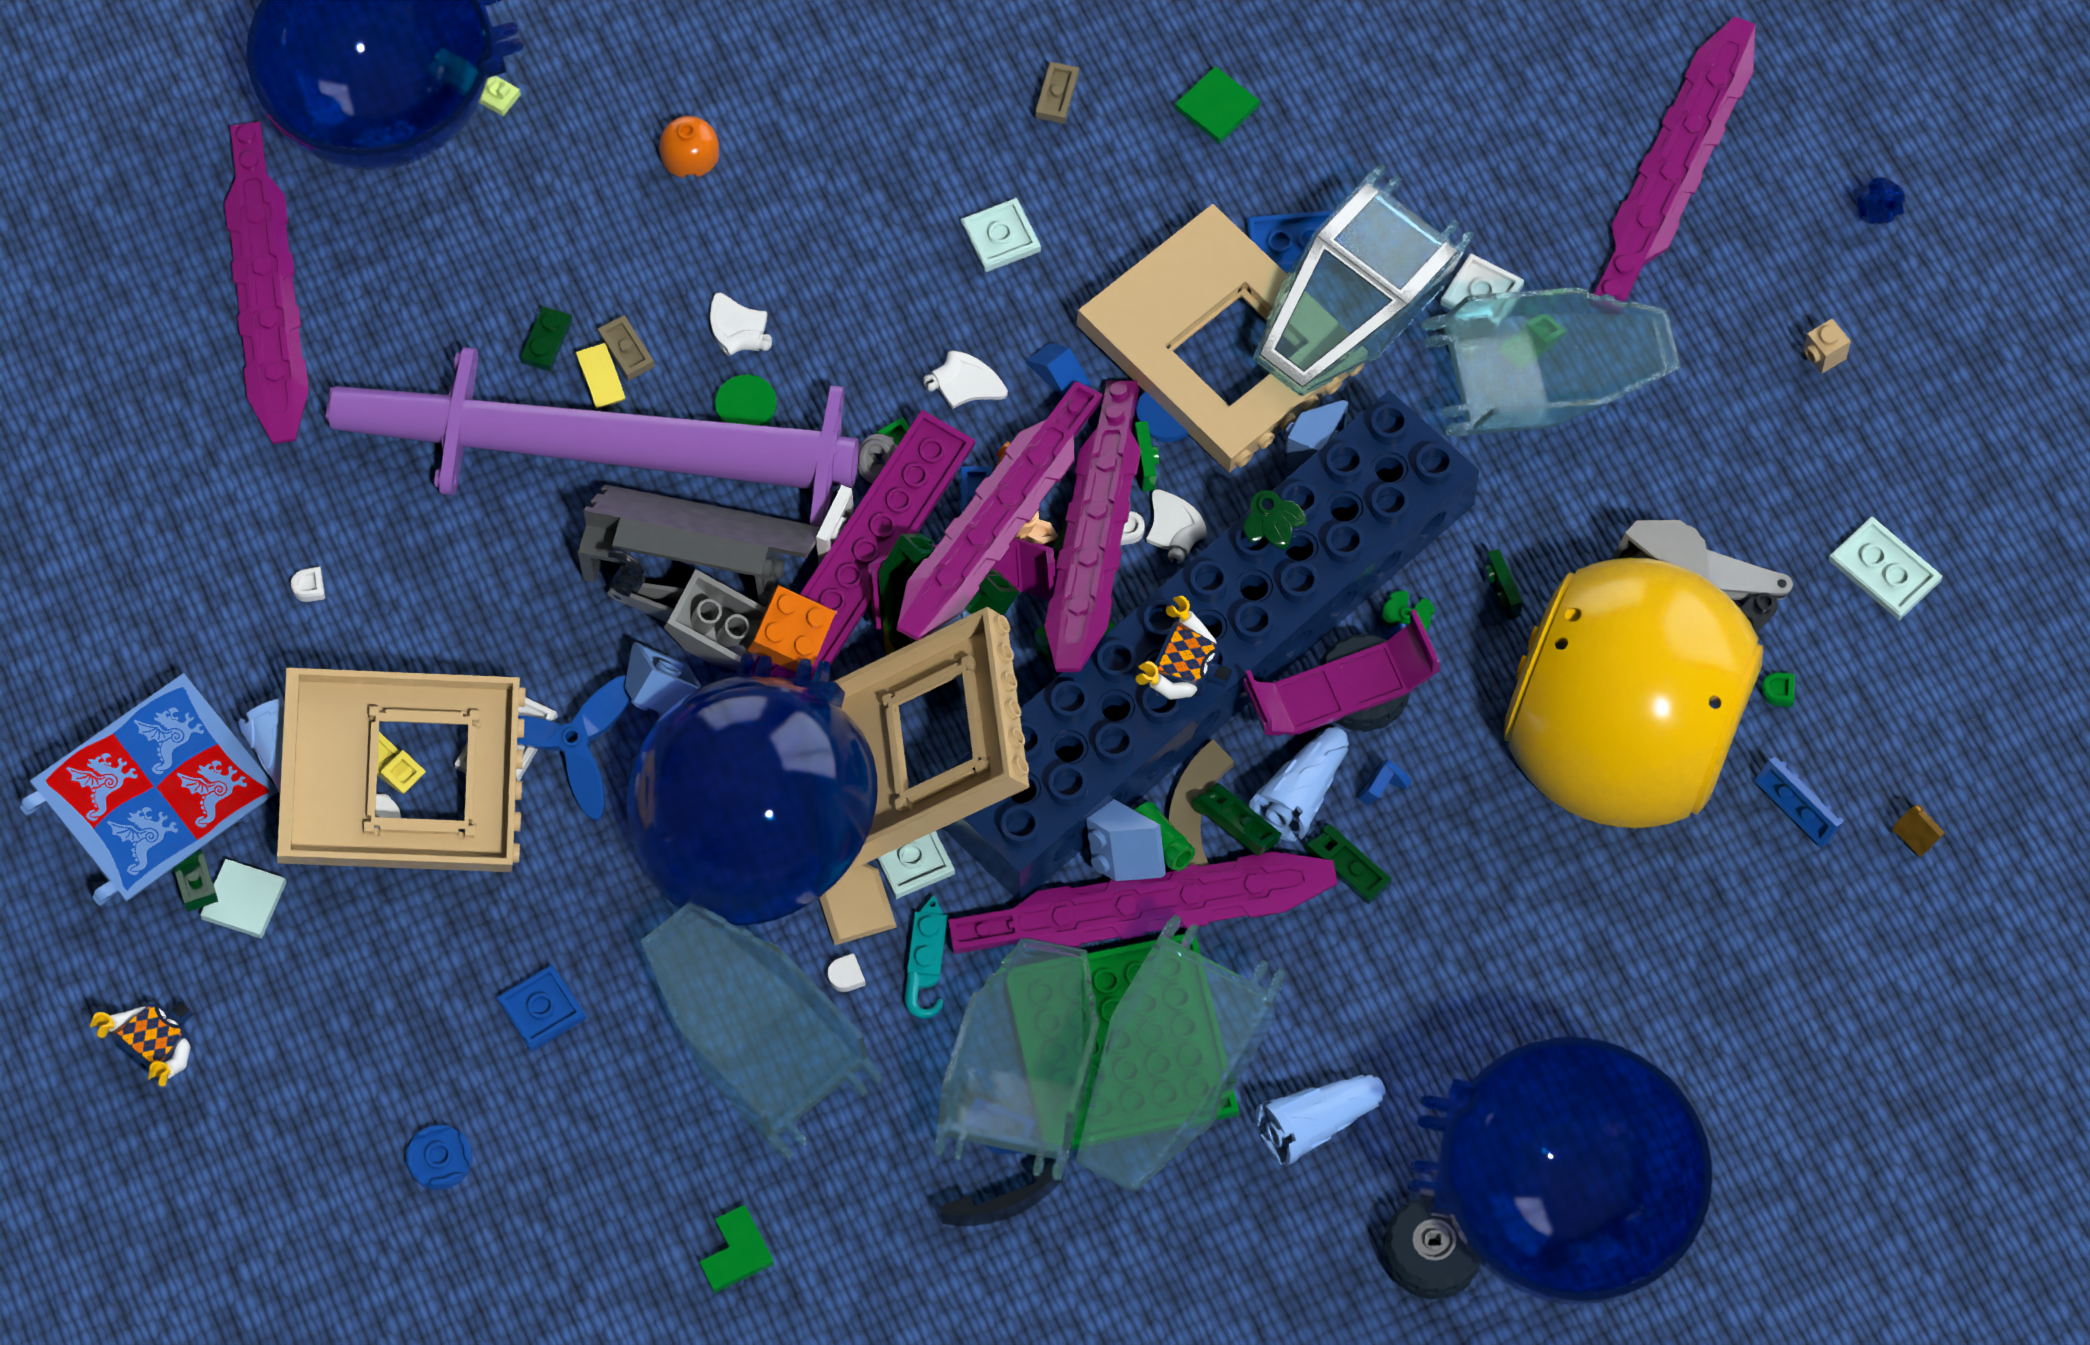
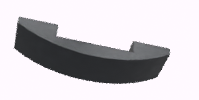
[939,1159,1065,1226]

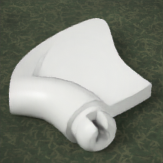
[710,293,772,356]
[923,351,1008,409]
[1146,489,1208,564]

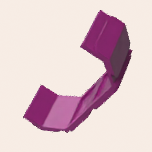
[868,538,1056,629]
[1243,609,1440,736]

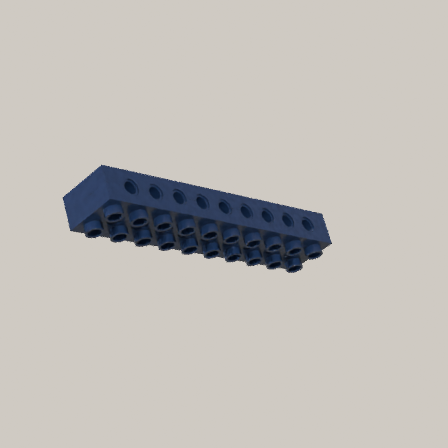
[943,390,1479,903]

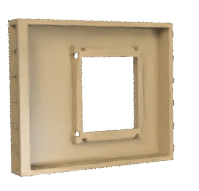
[1077,204,1366,473]
[805,607,1029,874]
[277,668,526,872]

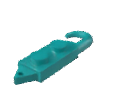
[904,895,948,1019]

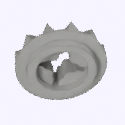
[858,434,897,483]

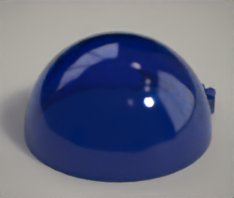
[246,0,524,170]
[626,654,878,926]
[1407,1037,1713,1305]

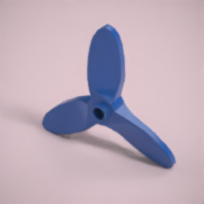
[517,675,632,821]

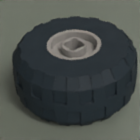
[1319,634,1410,732]
[1383,1196,1484,1300]

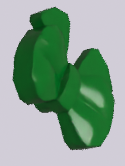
[1382,591,1435,632]

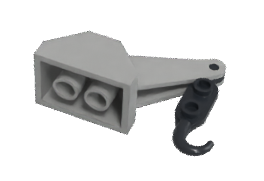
[1611,520,1793,634]
[608,550,766,673]

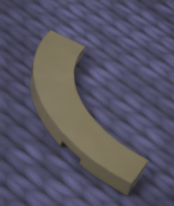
[1169,739,1234,867]

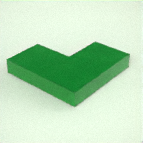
[699,1205,774,1294]

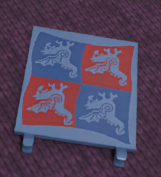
[20,673,279,906]

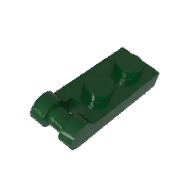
[1192,783,1282,857]
[1303,823,1392,905]

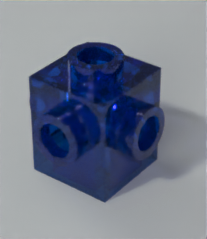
[1853,177,1905,225]

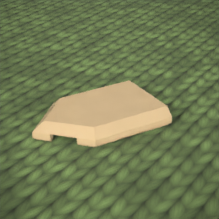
[816,863,897,946]

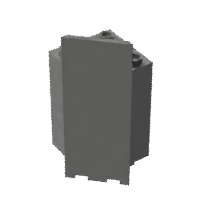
[578,485,821,607]

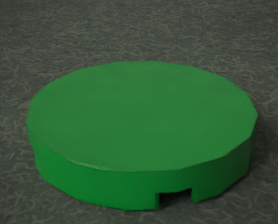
[715,374,777,426]

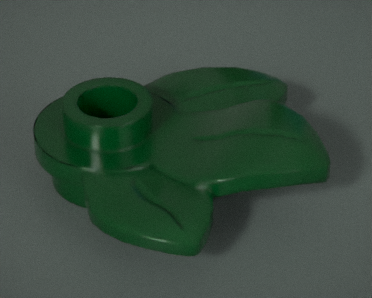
[1244,490,1307,550]

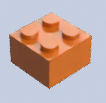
[747,585,836,677]

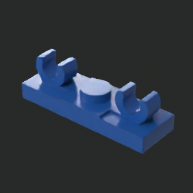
[1754,757,1844,848]

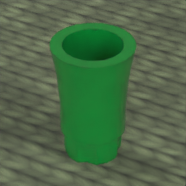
[1134,802,1195,872]

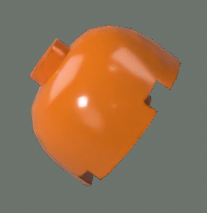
[659,116,719,178]

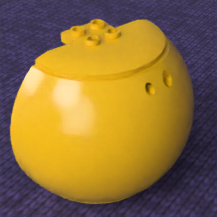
[1504,558,1763,828]

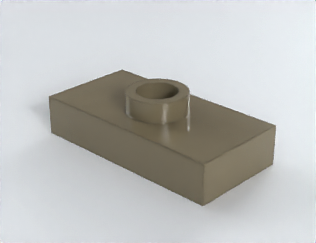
[1036,62,1079,124]
[598,315,655,381]

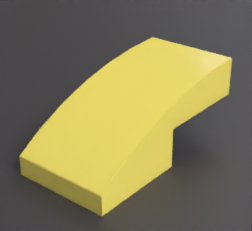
[576,343,626,409]
[377,732,426,795]

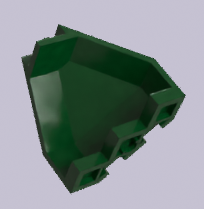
[878,534,1019,656]

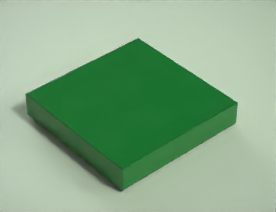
[1175,66,1260,144]

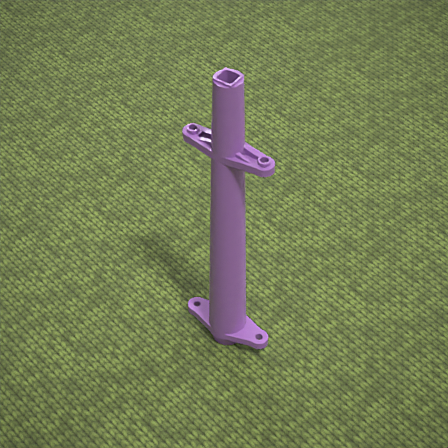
[325,347,859,527]

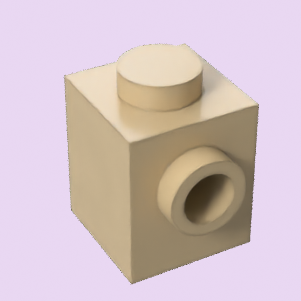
[1803,319,1851,374]

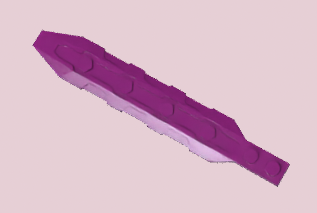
[1591,16,1756,315]
[224,122,309,444]
[896,381,1103,641]
[1045,381,1141,672]
[948,852,1338,954]

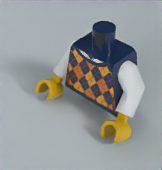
[1136,596,1232,700]
[89,1001,193,1087]

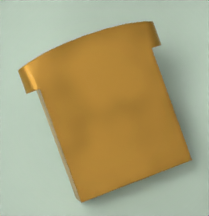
[1892,804,1945,857]

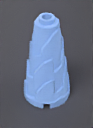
[238,698,285,793]
[1249,727,1349,842]
[1256,1075,1385,1166]

